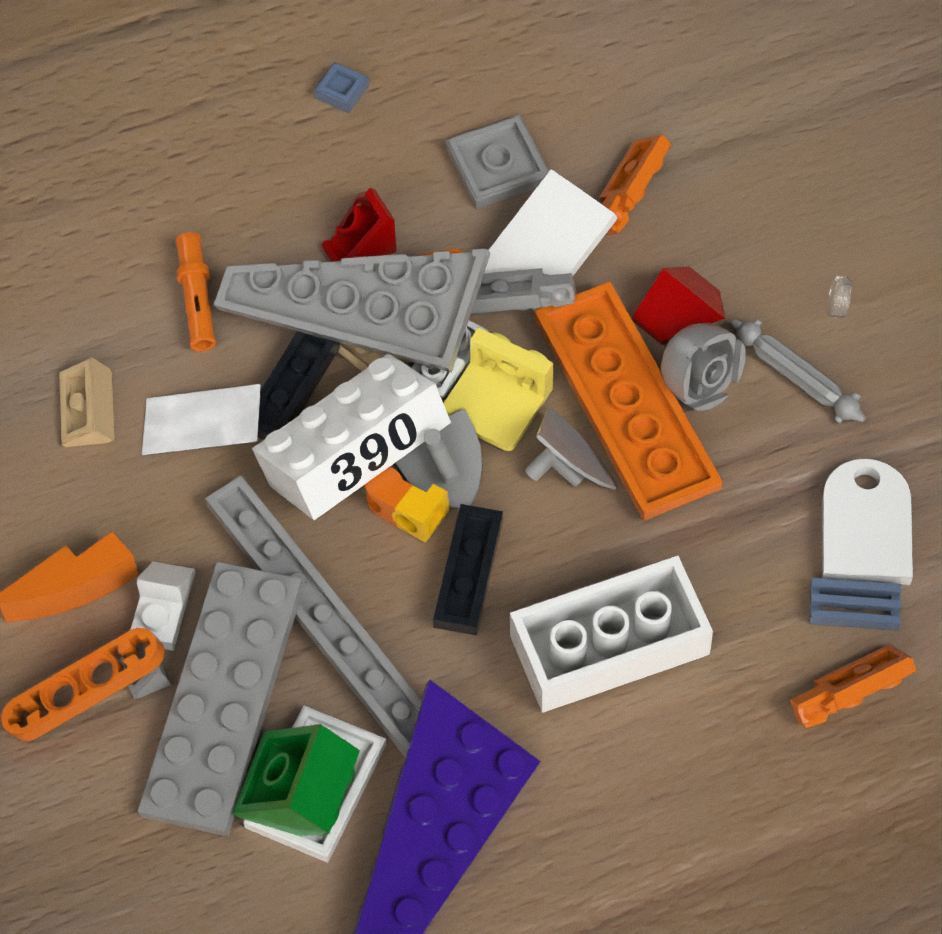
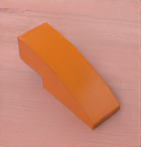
[0,532,139,623]

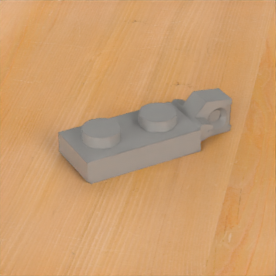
[471,268,576,314]

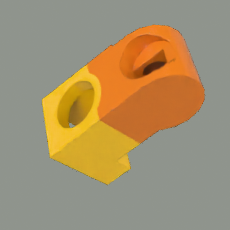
[365,467,450,543]

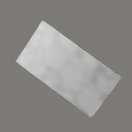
[142,384,261,456]

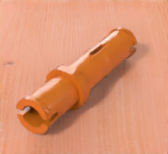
[175,232,217,352]

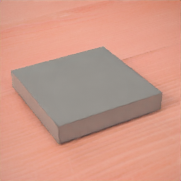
[445,115,549,209]

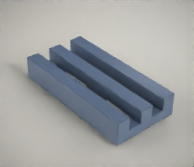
[809,577,901,631]

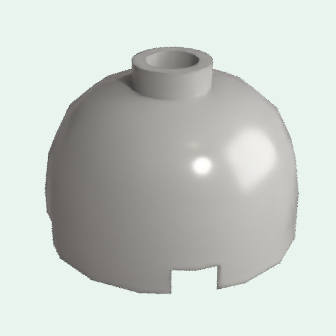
[661,323,746,411]

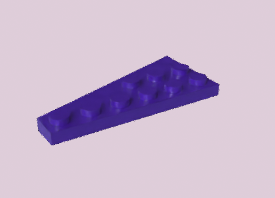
[353,680,541,934]

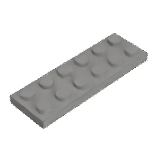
[138,562,304,837]

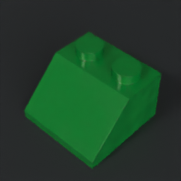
[232,724,360,836]

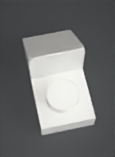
[130,561,196,651]

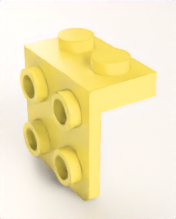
[443,327,553,451]

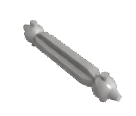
[731,318,866,424]

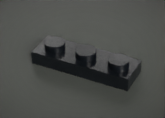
[258,331,340,440]
[433,504,503,635]

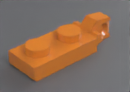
[599,135,672,235]
[790,644,917,728]

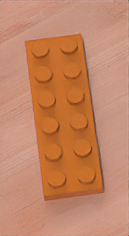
[534,281,723,521]

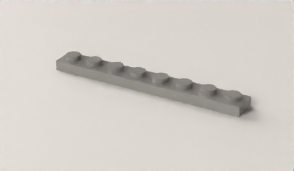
[205,476,422,758]

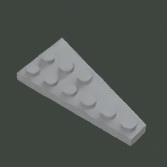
[214,248,491,373]

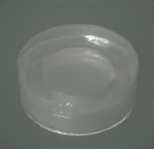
[827,275,852,318]

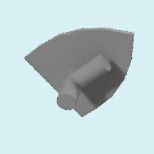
[525,406,617,490]
[396,408,483,510]

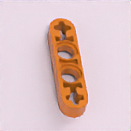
[1,628,165,741]

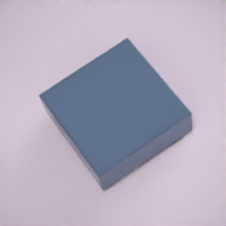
[314,62,369,113]

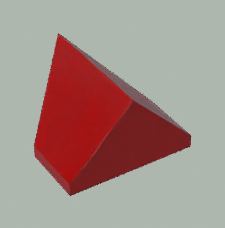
[321,188,397,262]
[632,266,725,346]

